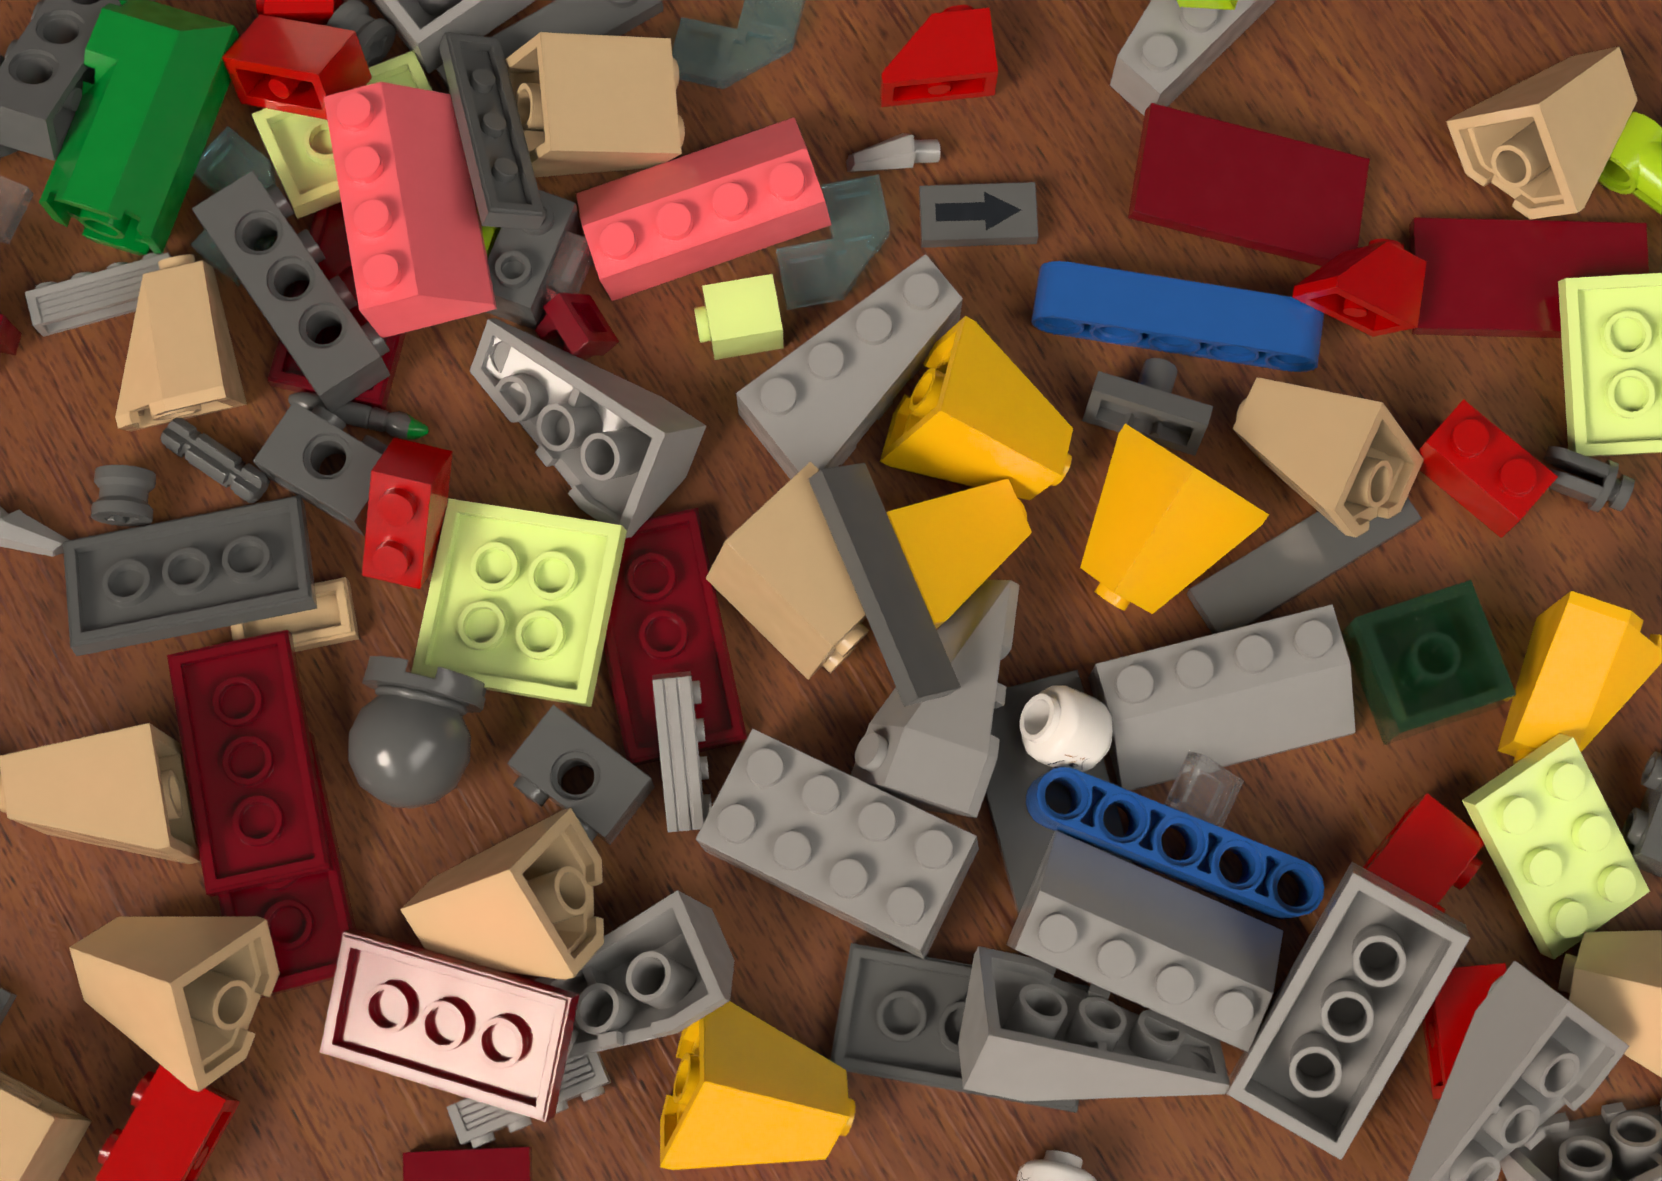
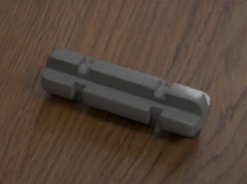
[160,417,270,504]

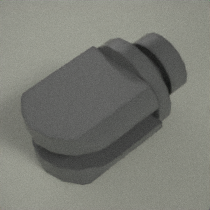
[1544,446,1635,513]

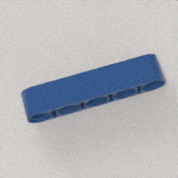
[1031,261,1324,372]
[1026,767,1324,919]

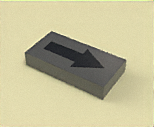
[919,182,1038,248]

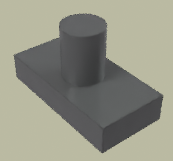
[1082,358,1213,456]

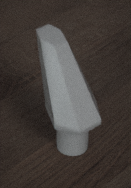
[846,133,940,172]
[0,506,69,557]

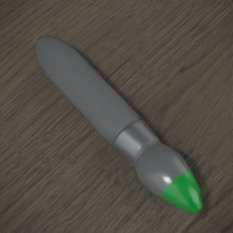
[288,391,429,440]

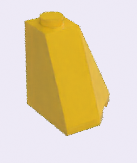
[880,316,1073,501]
[1080,423,1269,614]
[887,478,1032,629]
[1497,591,1662,764]
[660,1001,855,1170]

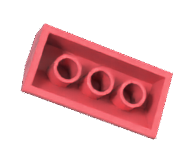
[324,82,497,338]
[576,117,832,301]

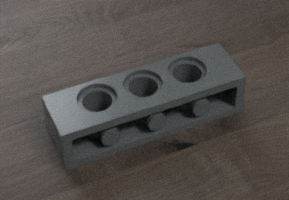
[0,0,156,161]
[191,171,390,413]

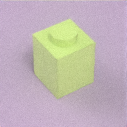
[694,274,784,360]

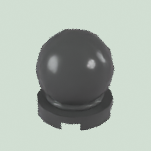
[348,656,487,809]

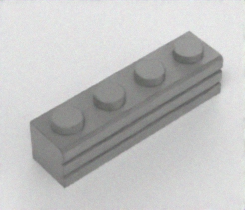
[25,252,171,337]
[652,671,712,832]
[447,1052,611,1149]

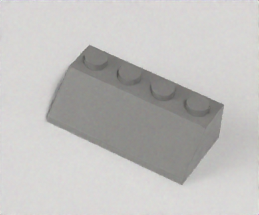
[1088,605,1356,791]
[1006,830,1283,1052]

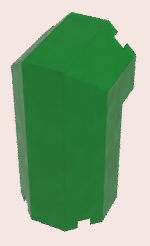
[39,0,240,256]

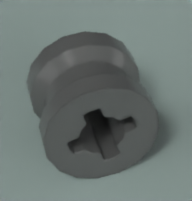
[326,0,396,67]
[91,465,156,527]

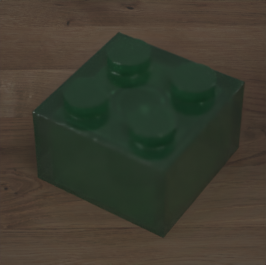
[1341,580,1516,745]

